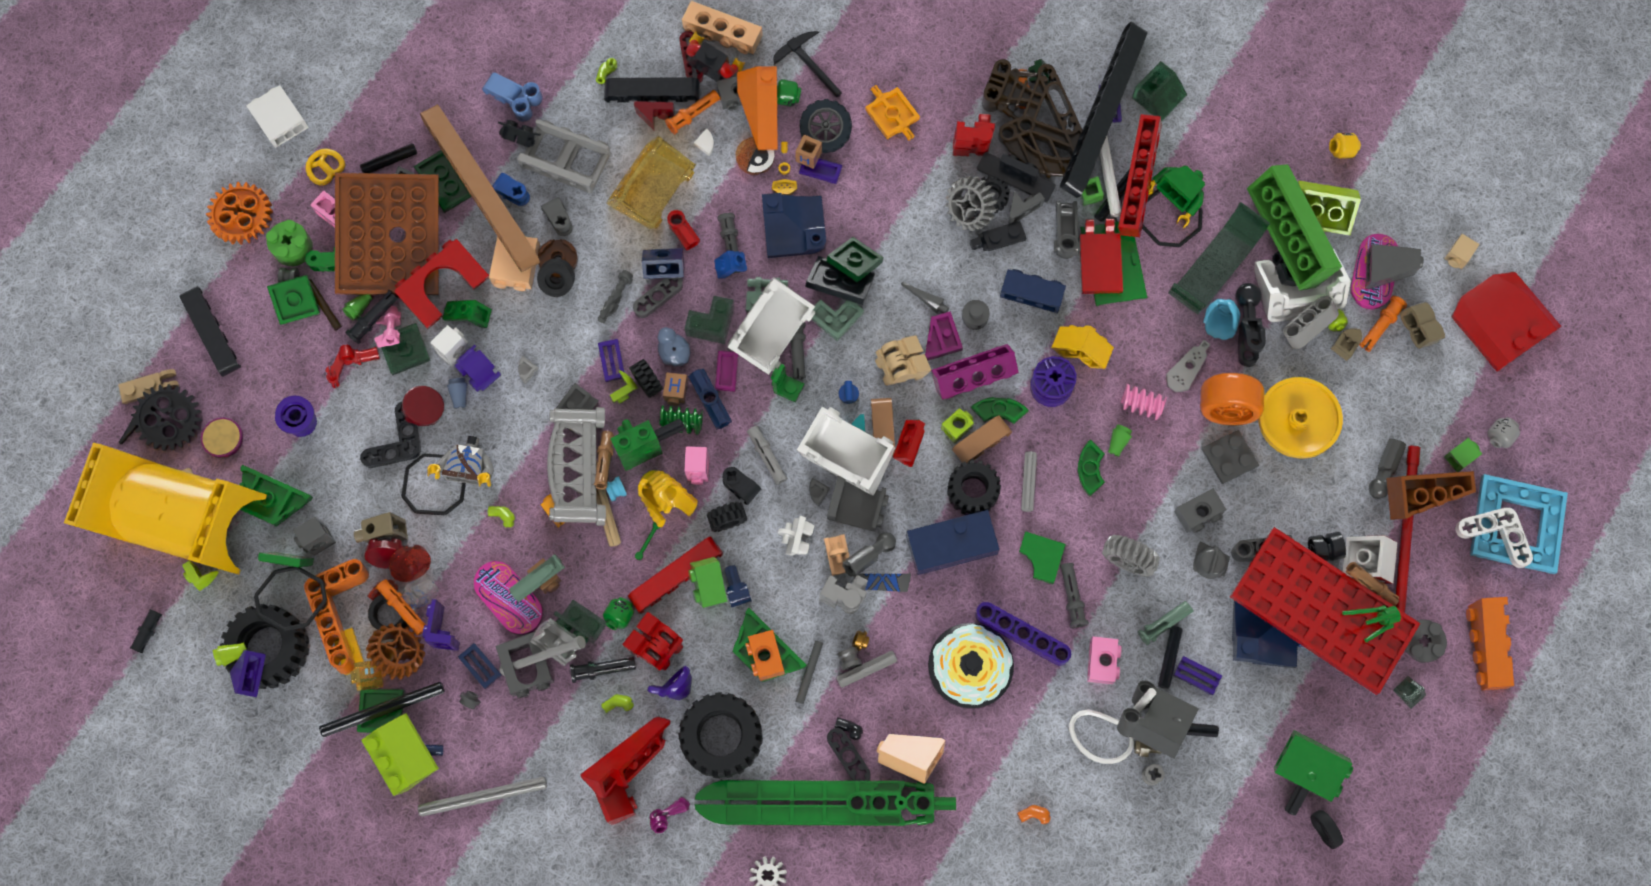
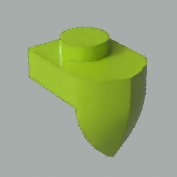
[609,370,638,404]
[182,561,219,591]

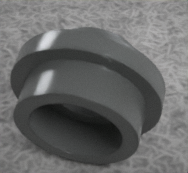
[459,691,481,709]

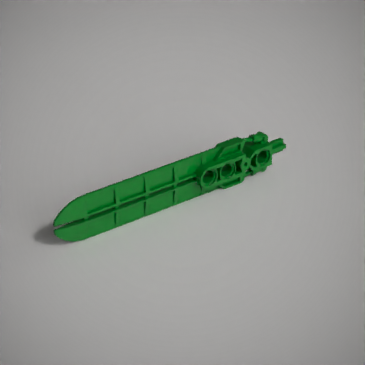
[694,780,956,826]

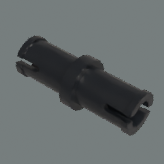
[130,609,163,653]

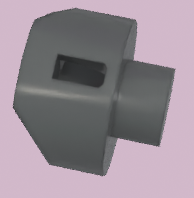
[962,300,990,330]

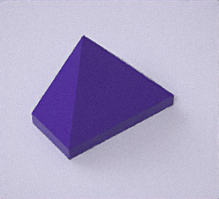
[230,650,266,698]

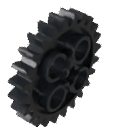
[131,384,203,451]

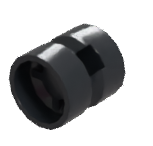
[1308,532,1346,561]

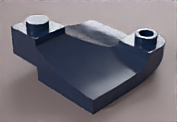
[762,193,826,258]
[1232,600,1298,668]

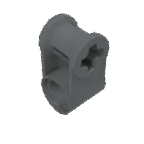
[541,197,573,236]

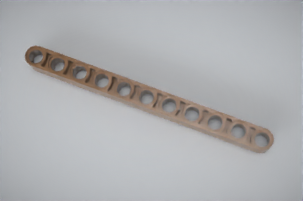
[420,104,540,272]

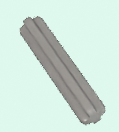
[1021,451,1037,512]
[836,651,897,688]

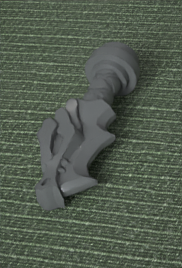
[598,270,633,323]

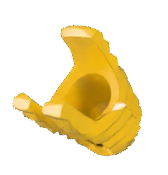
[637,470,698,528]

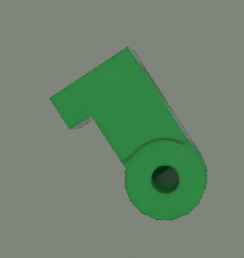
[305,247,335,272]

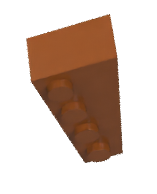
[1386,471,1476,520]

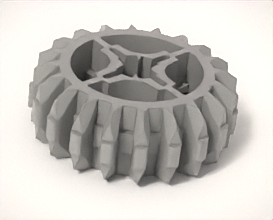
[945,176,997,231]
[1102,535,1160,577]

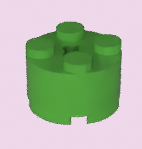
[266,220,313,266]

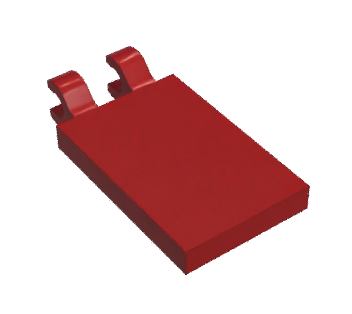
[1079,219,1123,294]

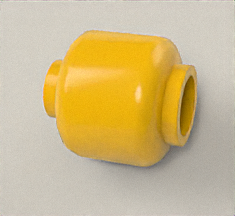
[1329,133,1361,159]

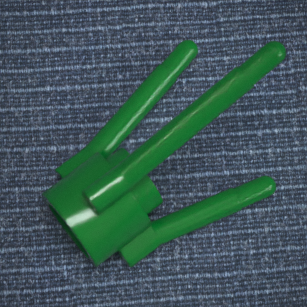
[1342,605,1401,642]

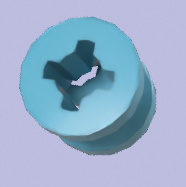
[606,476,627,502]

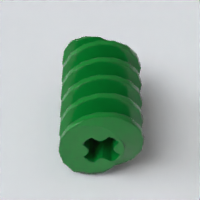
[659,405,703,435]

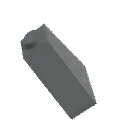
[1365,244,1424,289]

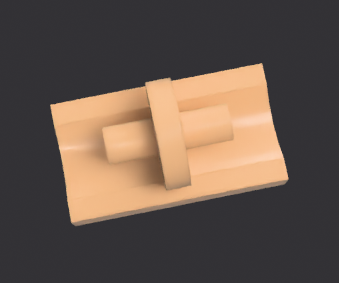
[824,534,849,576]

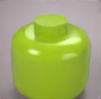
[1328,309,1348,331]

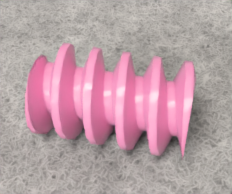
[1120,384,1167,420]

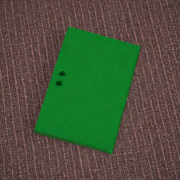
[1080,222,1148,306]

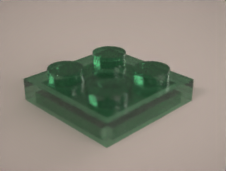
[381,323,431,376]

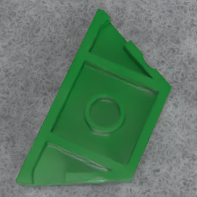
[240,465,313,527]
[732,608,807,682]

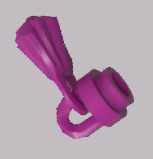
[649,797,690,833]

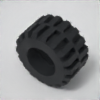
[947,460,1001,515]

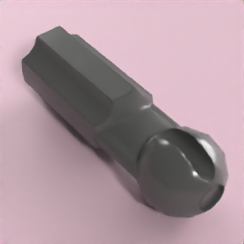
[1368,438,1406,499]
[843,532,896,577]

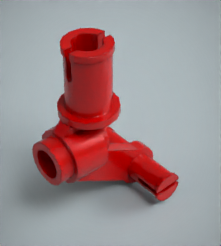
[325,345,380,388]

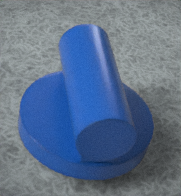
[839,381,859,404]

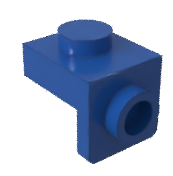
[714,251,747,279]

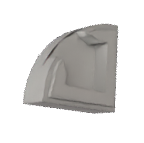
[518,356,539,384]

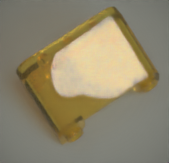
[607,136,696,229]

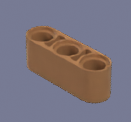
[871,398,895,456]
[952,415,1012,464]

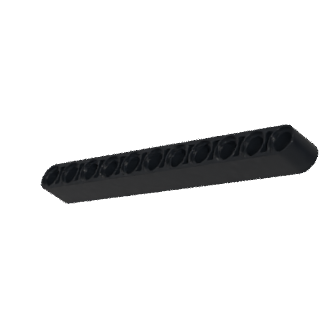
[1060,21,1148,198]

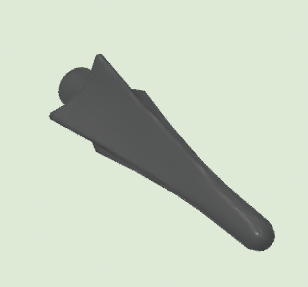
[901,282,949,314]

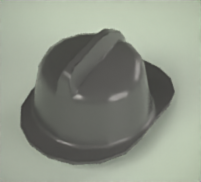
[1193,541,1230,579]

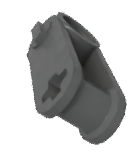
[1054,201,1081,259]

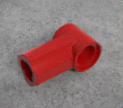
[667,210,700,251]

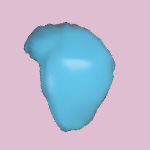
[1203,299,1241,340]

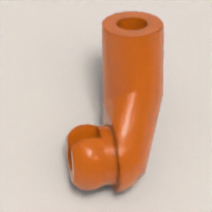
[1017,805,1051,824]

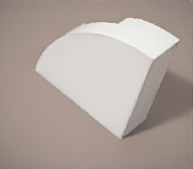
[694,129,714,156]

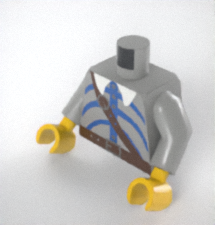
[427,436,494,487]

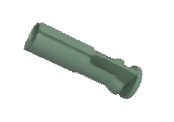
[508,554,565,602]
[1137,601,1194,646]

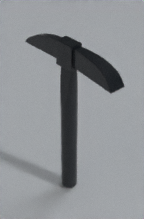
[773,31,842,97]

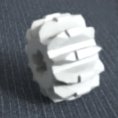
[750,857,787,886]

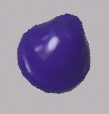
[647,666,692,700]

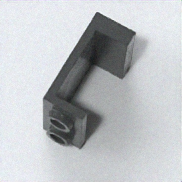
[827,476,889,532]

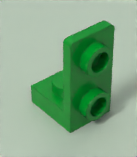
[442,300,492,328]
[771,364,805,403]

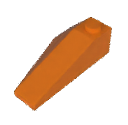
[737,66,778,150]

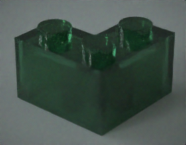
[684,296,735,344]

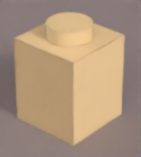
[1444,234,1480,269]

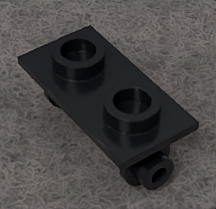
[498,119,541,147]

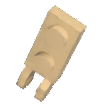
[118,369,179,405]

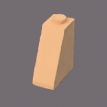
[877,734,945,784]

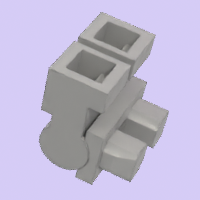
[819,575,868,614]

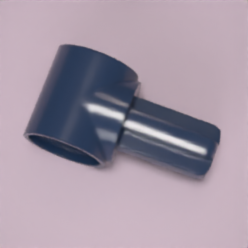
[724,565,752,608]

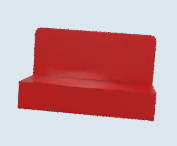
[893,420,925,467]

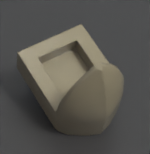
[1330,328,1362,361]

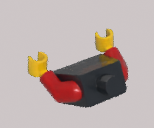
[686,32,745,82]

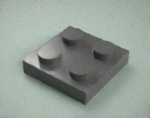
[1202,430,1259,484]

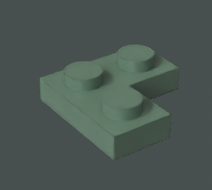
[811,299,864,341]

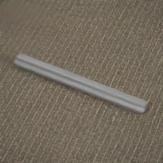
[418,777,547,816]

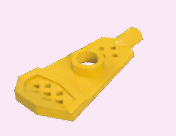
[772,142,797,195]

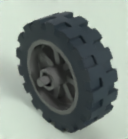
[800,99,852,153]

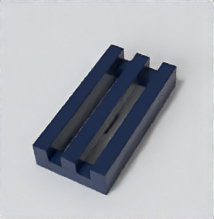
[458,643,502,689]

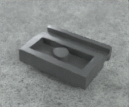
[556,383,599,433]

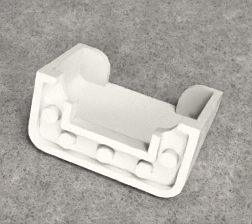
[1254,249,1351,322]
[728,277,816,375]
[797,407,895,495]

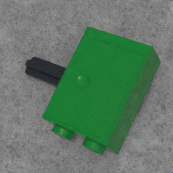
[610,419,685,471]
[1274,730,1353,816]

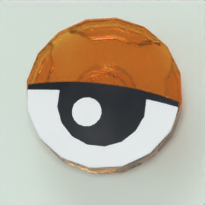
[735,137,775,175]

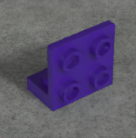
[423,599,460,651]

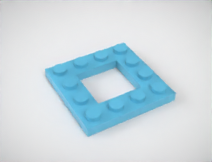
[1470,474,1568,574]

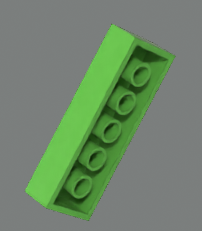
[1247,164,1342,290]

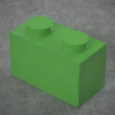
[688,557,727,608]

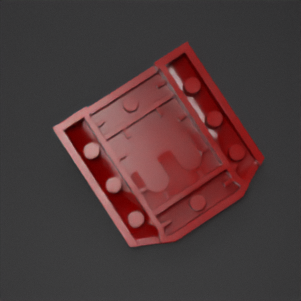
[1451,272,1562,372]

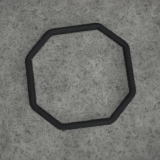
[1142,190,1203,247]
[401,454,466,516]
[254,566,327,631]

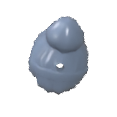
[657,327,691,367]

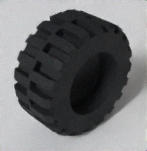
[220,604,309,689]
[678,692,763,779]

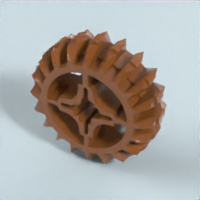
[366,623,425,680]

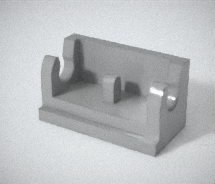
[530,618,579,666]

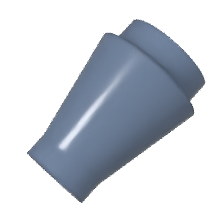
[447,378,467,409]

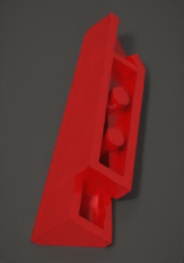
[580,717,671,799]

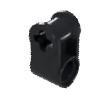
[722,467,762,505]

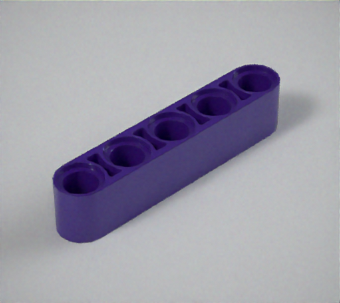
[975,602,1072,666]

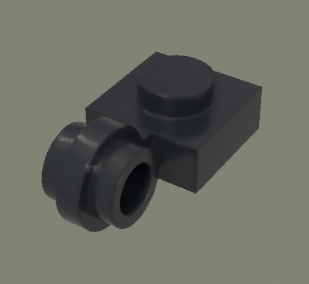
[1272,251,1297,286]

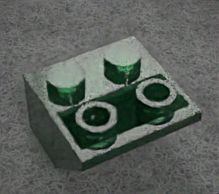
[1132,61,1187,122]

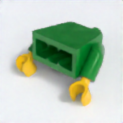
[1149,165,1205,228]

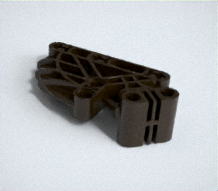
[982,59,1096,179]

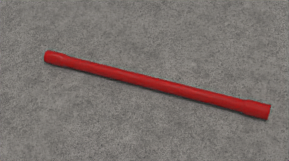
[1396,445,1421,613]

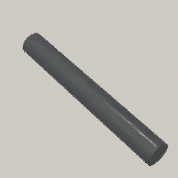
[795,641,823,704]

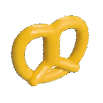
[305,149,345,186]

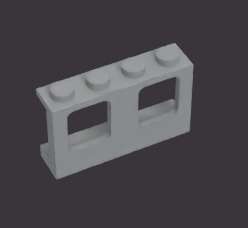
[517,119,611,194]

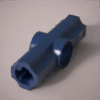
[688,368,732,430]

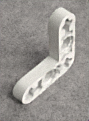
[1455,508,1533,568]

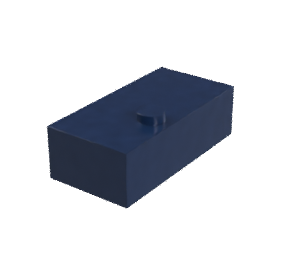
[906,510,1000,576]

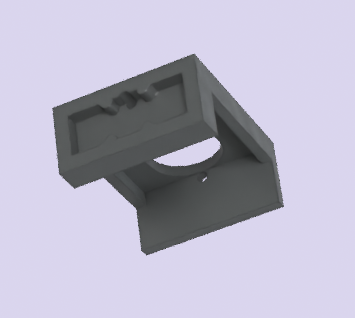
[496,632,554,698]

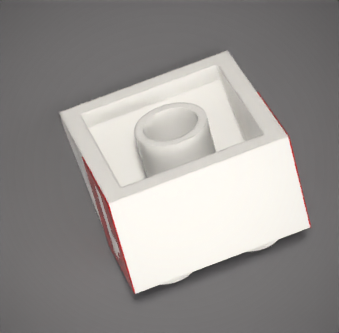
[1343,535,1397,584]

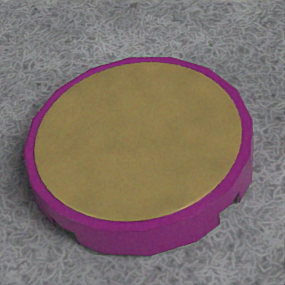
[201,417,243,458]

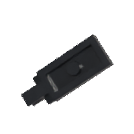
[970,221,1027,252]

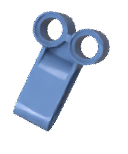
[482,73,543,122]

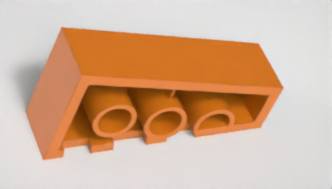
[1466,597,1514,690]

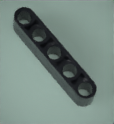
[604,77,700,103]
[179,286,241,377]

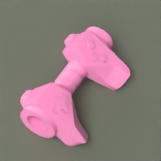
[374,306,401,347]

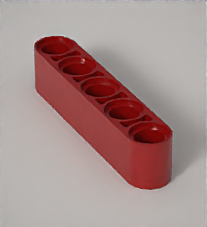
[627,536,724,614]

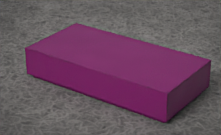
[715,350,738,392]

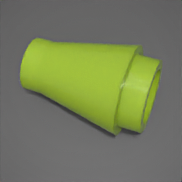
[212,642,247,667]

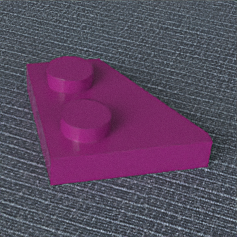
[925,311,963,361]

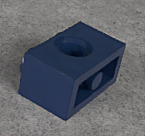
[642,248,685,279]

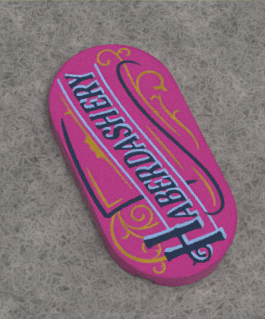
[1350,234,1398,310]
[474,561,543,635]

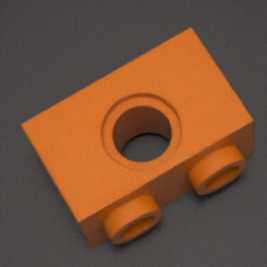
[746,630,785,681]

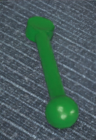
[635,522,660,560]

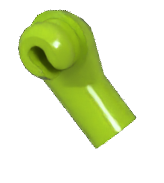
[596,58,617,84]

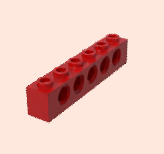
[1118,114,1162,237]

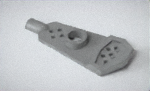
[1166,340,1211,392]

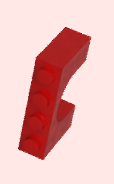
[394,238,489,330]

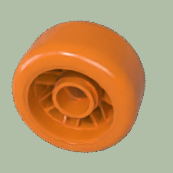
[1200,373,1264,426]

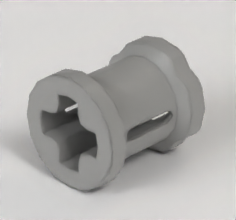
[1142,764,1165,786]

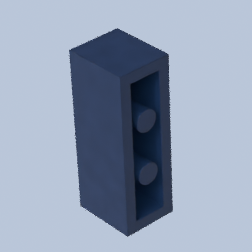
[1000,269,1066,314]

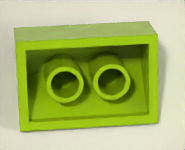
[1298,180,1361,236]
[361,713,439,796]

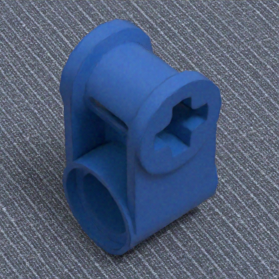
[492,173,530,206]

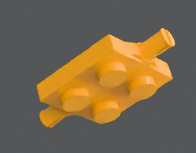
[865,85,920,141]

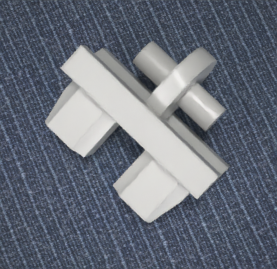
[778,516,814,556]

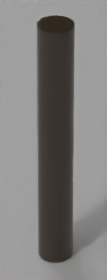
[309,279,342,331]

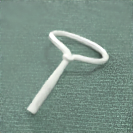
[1069,688,1156,764]

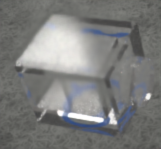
[402,574,439,611]

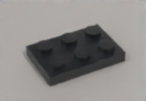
[805,256,875,305]

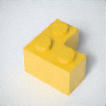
[1051,325,1114,369]

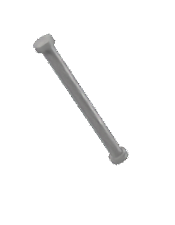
[499,636,586,676]

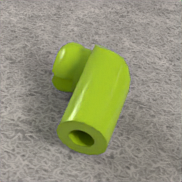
[488,506,515,528]
[601,694,634,713]

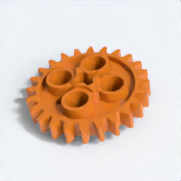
[206,182,273,245]

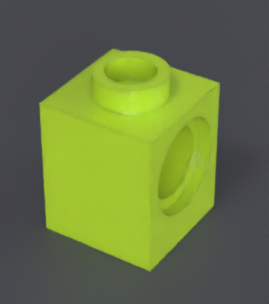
[941,408,974,443]

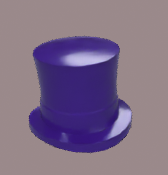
[275,395,317,437]

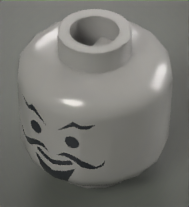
[1487,417,1520,448]

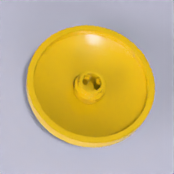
[1258,377,1343,459]

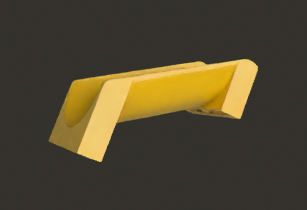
[64,443,267,575]

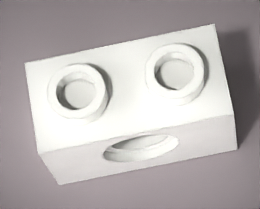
[430,325,469,367]

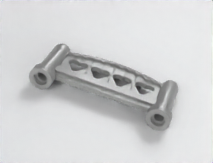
[547,407,606,526]

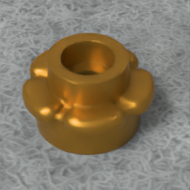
[852,631,869,651]

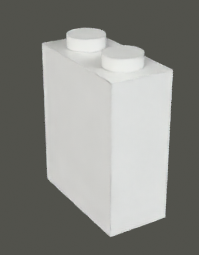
[246,85,309,148]

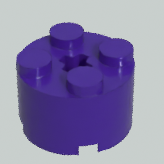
[454,345,501,392]

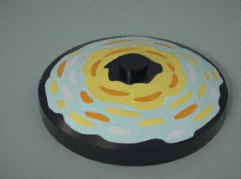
[928,623,1014,709]

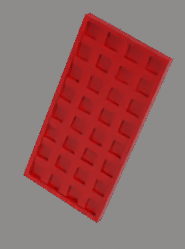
[1230,527,1421,695]

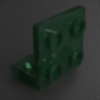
[553,600,606,644]

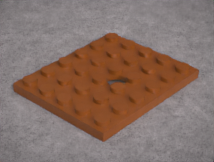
[335,173,439,295]

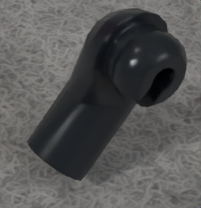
[835,717,863,740]

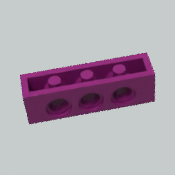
[931,344,1019,400]

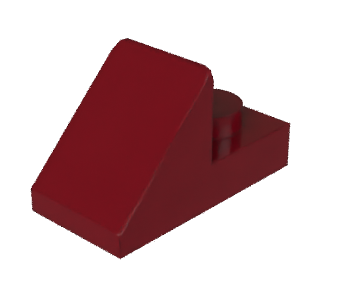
[634,101,675,130]

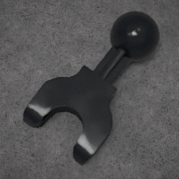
[1235,283,1266,367]

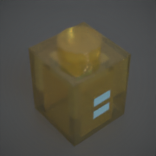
[350,661,383,691]

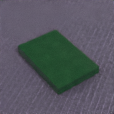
[413,150,472,213]

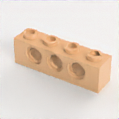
[682,1,763,55]

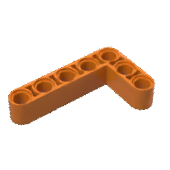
[304,559,369,674]

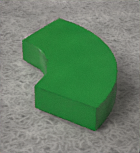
[971,397,1029,424]
[1078,439,1105,497]

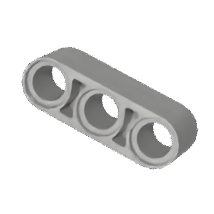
[1283,296,1339,349]

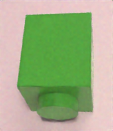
[1081,177,1104,206]
[1444,438,1482,472]

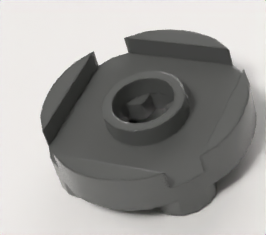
[1405,620,1447,663]

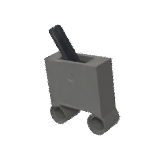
[1117,680,1219,759]

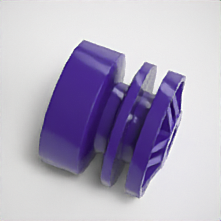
[1030,356,1077,407]

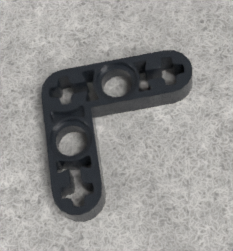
[360,402,421,468]

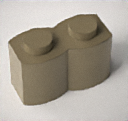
[1400,302,1445,349]

